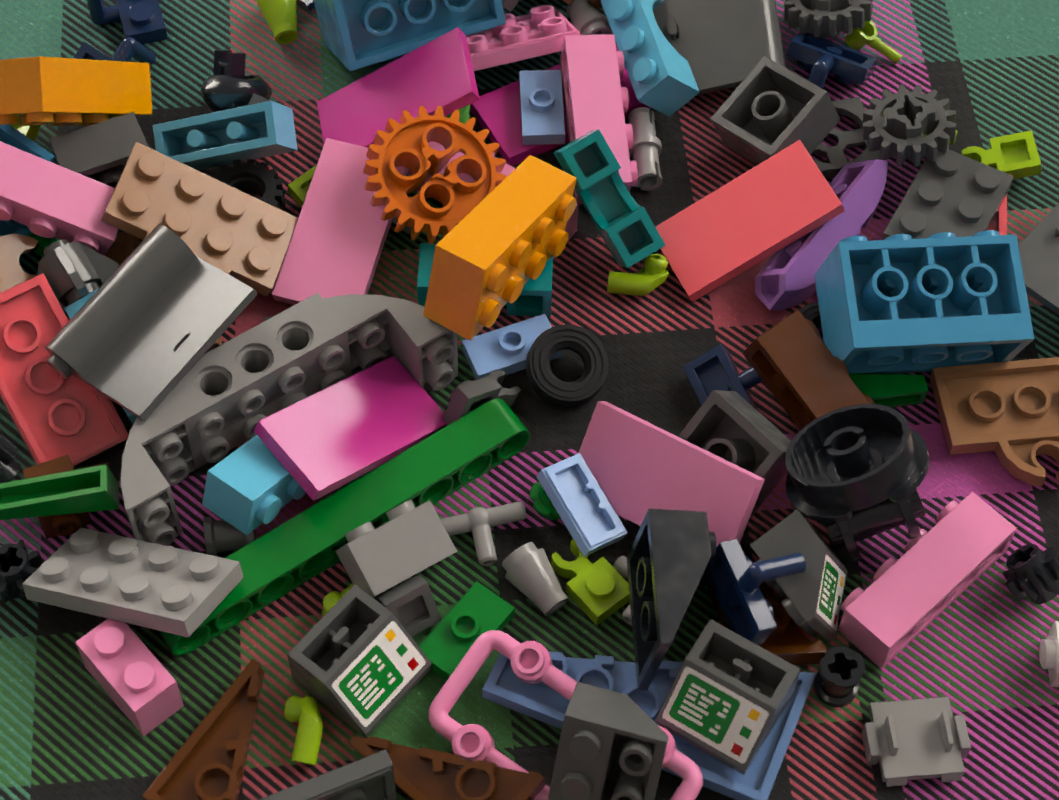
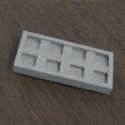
[22,528,243,638]

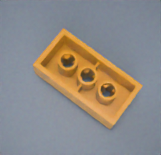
[0,56,152,127]
[423,155,577,341]

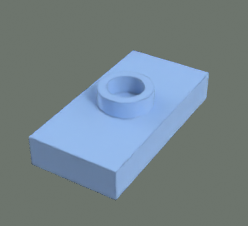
[519,70,565,145]
[462,314,562,380]
[536,453,628,557]

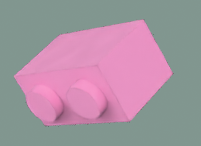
[75,619,184,737]

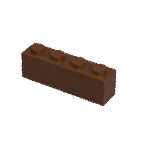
[742,310,874,430]

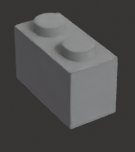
[336,500,457,597]

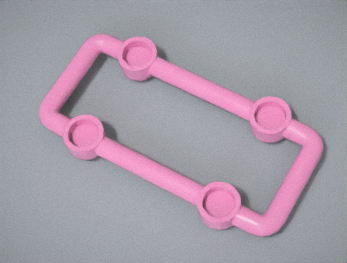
[429,630,703,800]

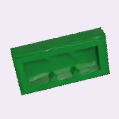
[419,581,515,680]

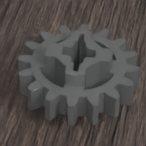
[784,0,872,37]
[862,85,956,166]

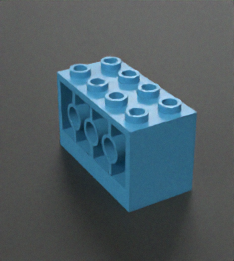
[313,0,506,71]
[814,230,1034,374]

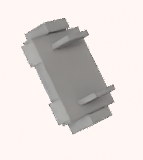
[861,697,971,787]

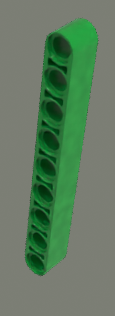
[157,398,531,656]

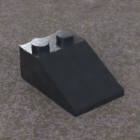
[627,509,717,690]

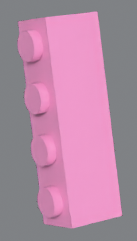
[560,34,638,204]
[0,141,118,255]
[838,491,1017,669]

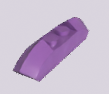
[755,159,888,310]

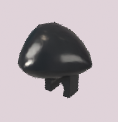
[201,50,272,112]

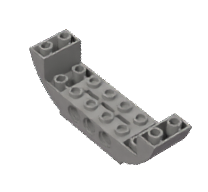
[121,293,458,546]

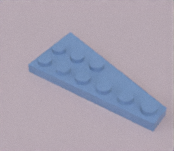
[482,651,816,800]

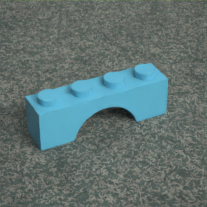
[601,0,700,117]

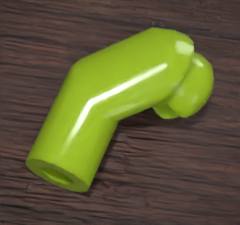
[607,254,669,296]
[284,695,323,765]

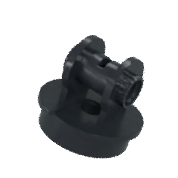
[785,404,930,561]

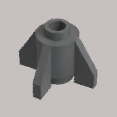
[37,239,119,313]

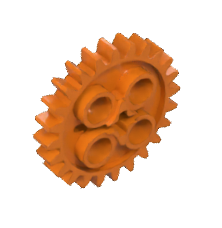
[363,105,507,245]

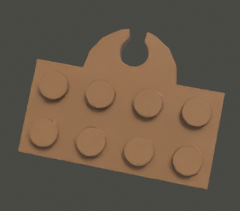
[101,142,298,297]
[930,357,1059,487]

